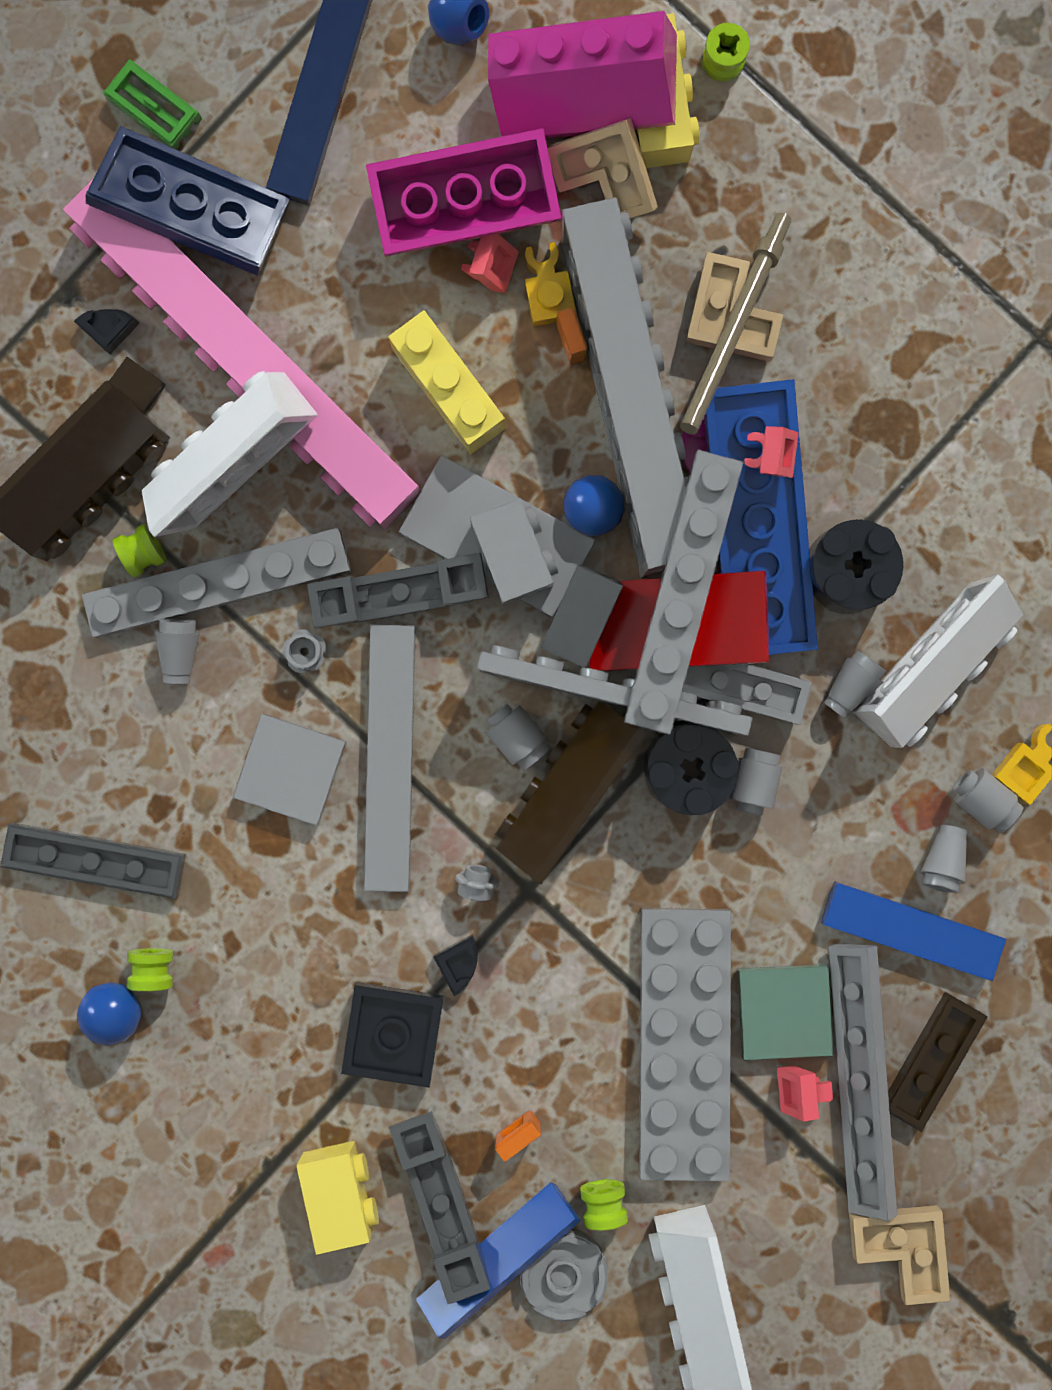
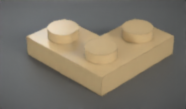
[547,118,658,218]
[685,252,783,362]
[849,1205,950,1305]

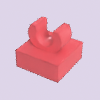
[461,234,519,293]
[744,426,799,478]
[777,1065,833,1122]

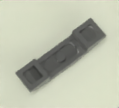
[307,553,489,628]
[389,1111,491,1305]

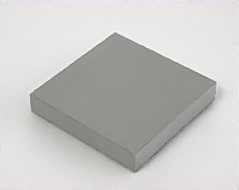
[233,714,347,826]

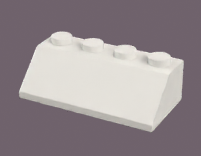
[142,371,318,537]
[852,574,1023,748]
[649,1205,752,1390]

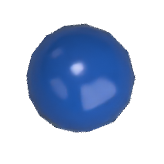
[428,0,489,46]
[563,475,625,536]
[77,982,141,1046]

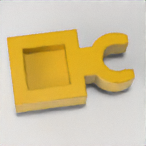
[525,242,576,327]
[991,724,1052,805]

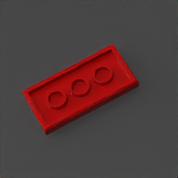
[590,571,770,671]

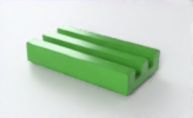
[103,59,202,150]

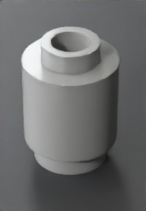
[485,703,550,771]
[729,748,782,815]
[953,768,1023,833]

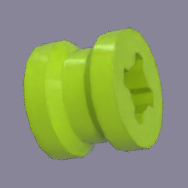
[702,23,750,82]
[112,523,167,578]
[127,948,173,991]
[580,1179,628,1231]

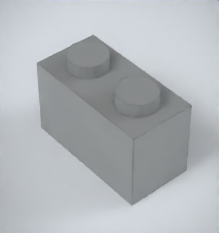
[470,498,558,606]

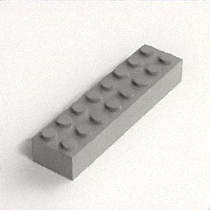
[560,197,689,578]

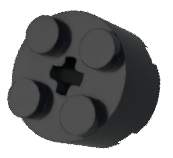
[809,519,904,614]
[644,724,739,815]

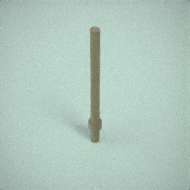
[680,213,792,434]

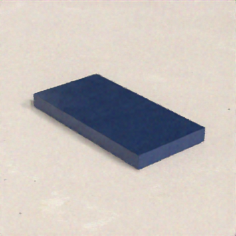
[85,126,290,276]

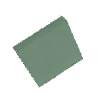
[737,964,833,1060]

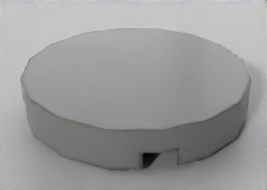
[520,1228,608,1322]

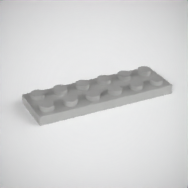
[477,645,752,736]
[639,908,731,1181]

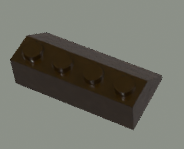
[0,380,171,561]
[494,701,647,885]

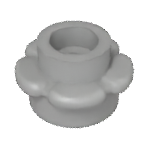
[282,629,326,673]
[455,864,499,901]

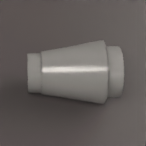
[155,619,200,684]
[824,650,887,718]
[920,825,967,894]

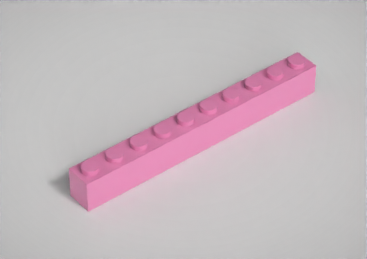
[63,179,421,530]

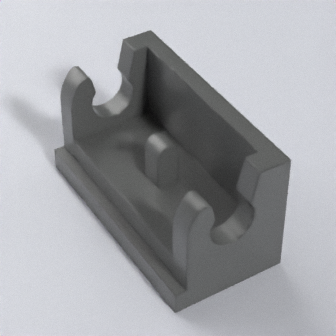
[541,565,624,668]

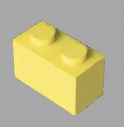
[296,1141,379,1255]

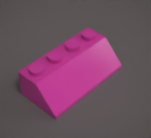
[488,11,677,139]
[366,128,562,257]

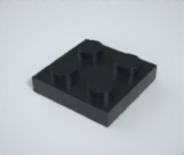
[341,982,444,1088]

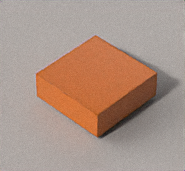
[556,307,588,365]
[495,1110,541,1162]

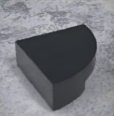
[74,309,139,354]
[433,934,478,996]

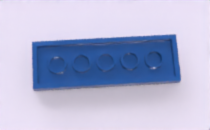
[704,379,818,655]

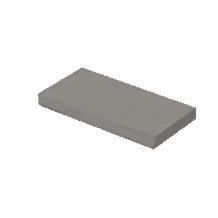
[399,455,596,618]

